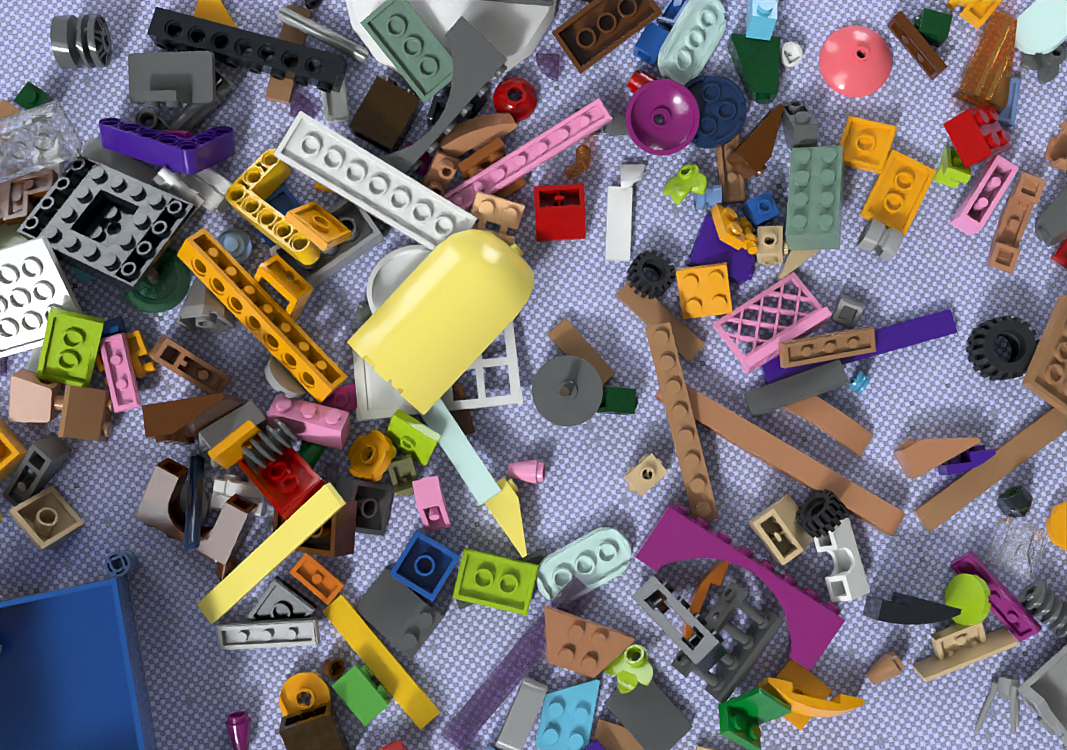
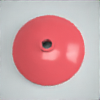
[819,26,892,97]

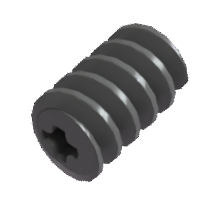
[241,418,299,474]
[1018,581,1067,638]

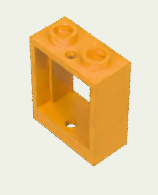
[253,254,314,322]

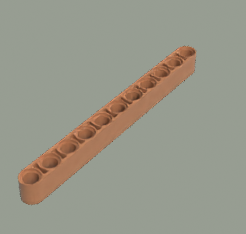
[655,385,906,536]

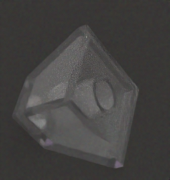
[985,518,1048,583]

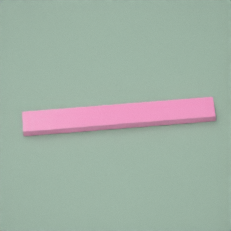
[442,98,612,212]

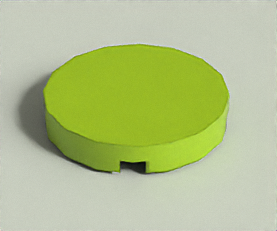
[944,573,991,626]

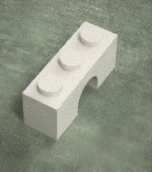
[813,518,870,602]

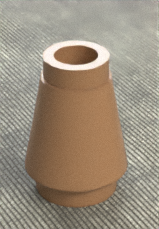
[865,651,906,685]

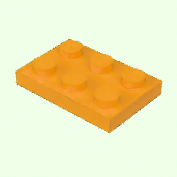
[858,149,937,236]

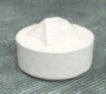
[779,42,803,67]

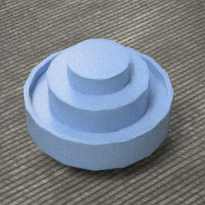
[217,229,254,265]

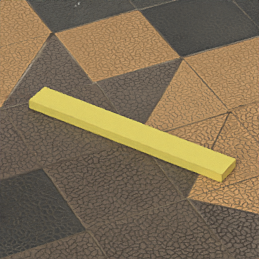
[196,483,346,625]

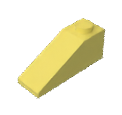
[485,477,527,558]

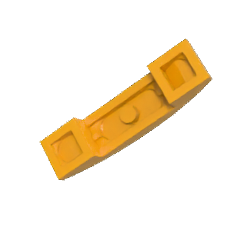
[757,677,865,717]

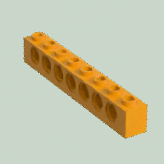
[177,228,348,403]

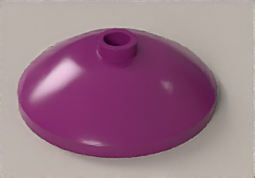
[625,79,700,156]

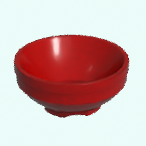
[493,77,537,122]

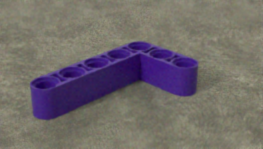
[98,117,235,174]

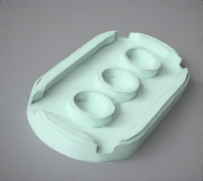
[658,0,726,86]
[1011,0,1067,55]
[536,527,632,603]

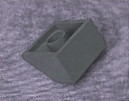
[334,475,394,536]

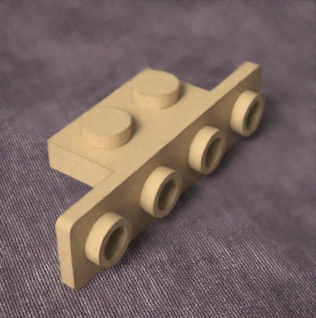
[913,622,1018,682]

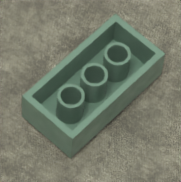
[785,146,845,250]

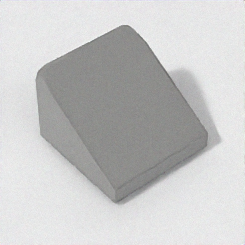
[831,293,865,328]

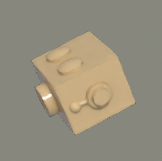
[623,453,669,496]

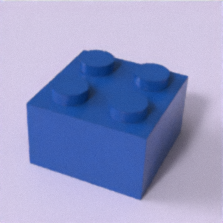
[389,529,462,602]

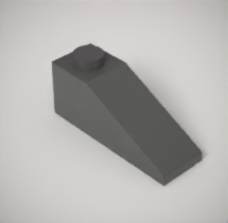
[2,433,72,506]

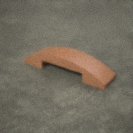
[987,172,1046,274]
[783,396,873,457]

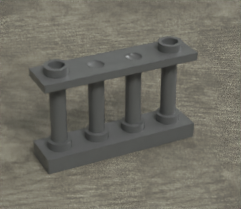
[671,581,785,703]

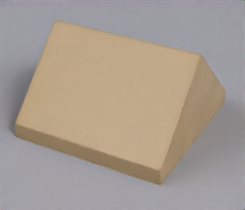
[8,485,85,551]

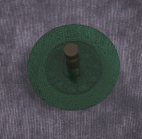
[119,246,191,313]

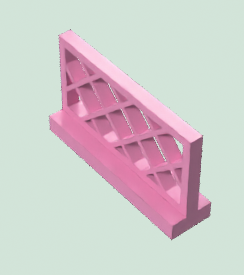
[712,272,832,375]

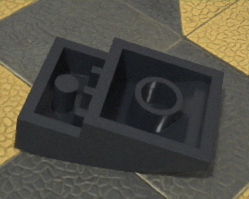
[863,592,962,625]

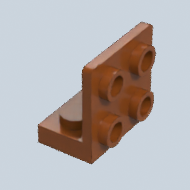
[458,137,526,199]

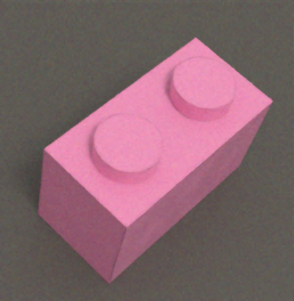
[412,475,452,533]

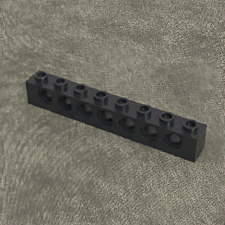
[147,7,348,93]

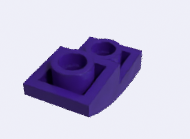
[938,445,996,475]

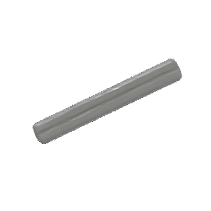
[277,6,369,63]

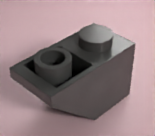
[781,100,819,150]

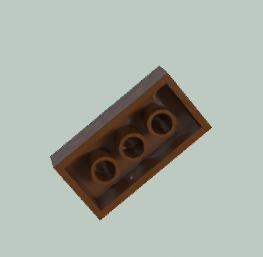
[551,0,663,74]

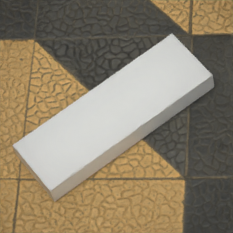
[605,186,633,262]

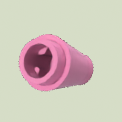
[508,459,546,484]

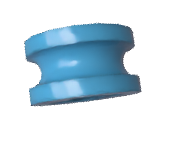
[847,369,871,395]

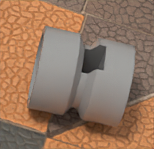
[856,218,904,262]

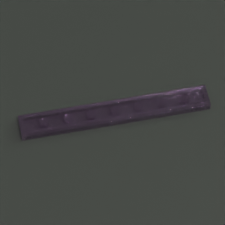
[441,575,594,750]

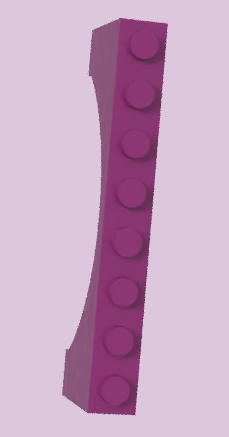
[635,502,845,671]

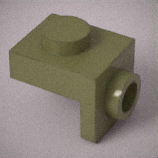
[388,453,419,497]

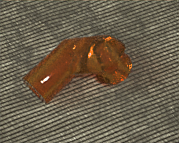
[564,144,592,180]

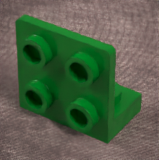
[718,688,792,750]

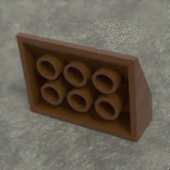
[142,393,249,446]

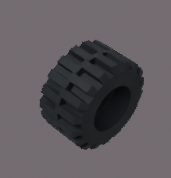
[966,315,1040,381]

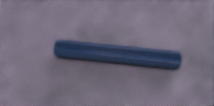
[184,455,205,550]

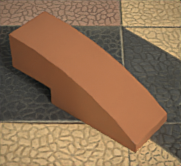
[437,112,518,158]

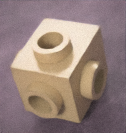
[753,226,789,266]

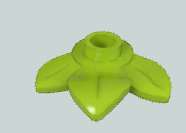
[662,164,707,205]
[604,644,654,694]

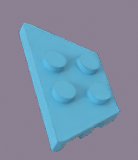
[535,678,600,750]

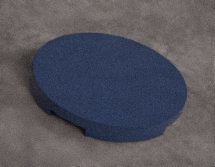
[684,75,747,149]

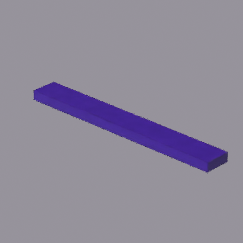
[761,309,958,385]

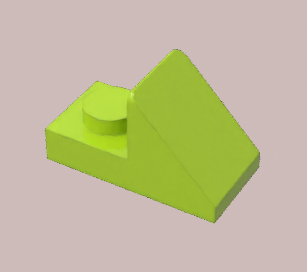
[934,146,972,188]

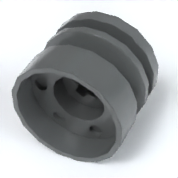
[50,14,112,69]

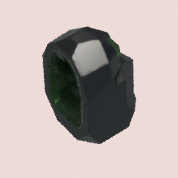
[997,486,1033,518]

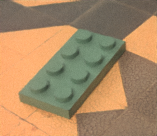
[360,0,453,104]

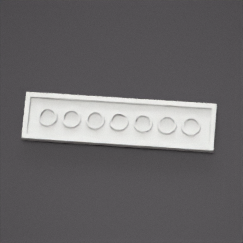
[274,111,477,251]

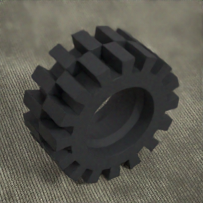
[627,250,675,299]
[796,489,847,538]

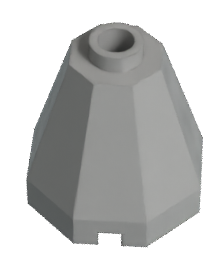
[177,276,235,334]

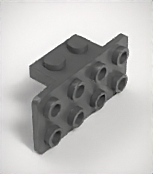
[128,51,216,108]

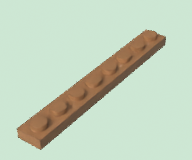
[645,321,719,521]

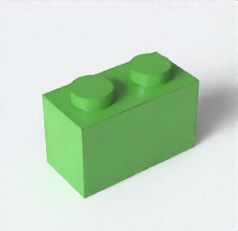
[331,661,392,726]

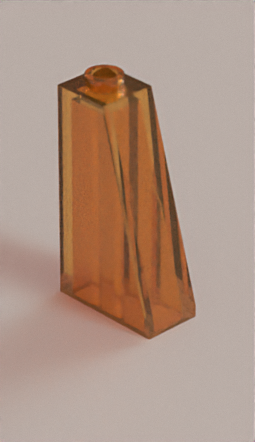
[952,11,1017,115]

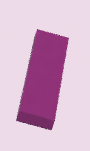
[950,550,1042,642]

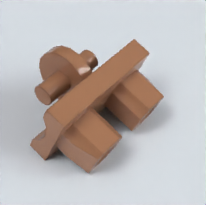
[421,150,461,196]

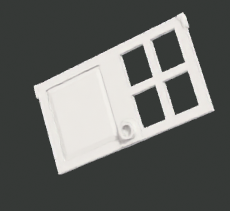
[351,321,524,422]

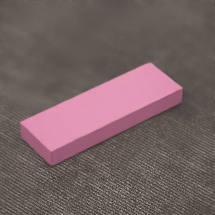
[99,333,142,413]

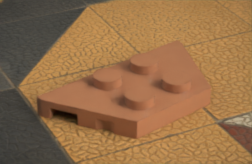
[543,605,635,678]

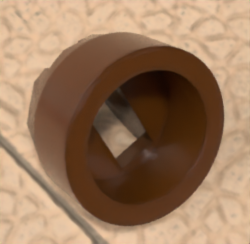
[322,657,345,679]

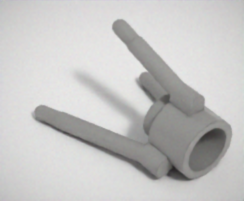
[975,677,1020,734]

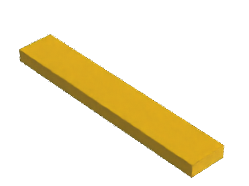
[322,594,441,730]

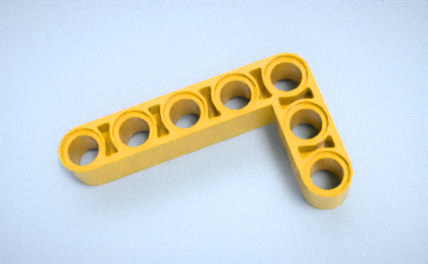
[225,149,320,265]

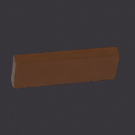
[887,11,948,80]

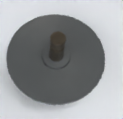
[532,355,603,427]

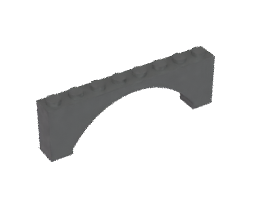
[376,16,508,175]

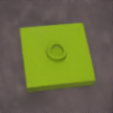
[385,409,441,467]

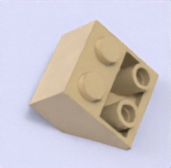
[747,493,814,566]

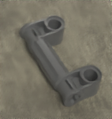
[135,67,237,132]

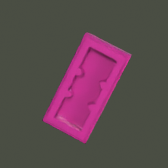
[315,383,357,412]

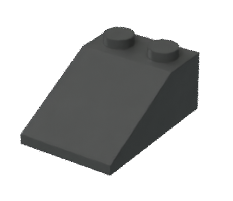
[354,567,446,659]

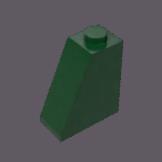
[727,33,781,104]

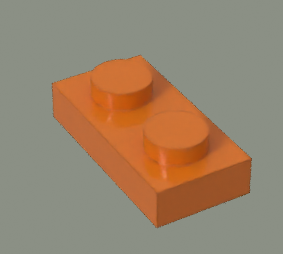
[289,553,346,605]

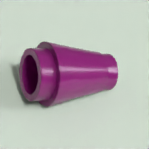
[225,711,251,750]

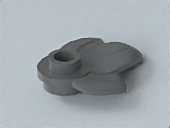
[1019,44,1067,84]

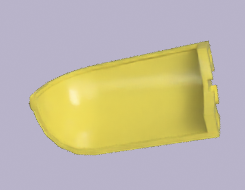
[347,229,534,415]

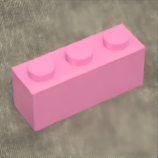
[949,155,1019,236]
[267,394,351,450]

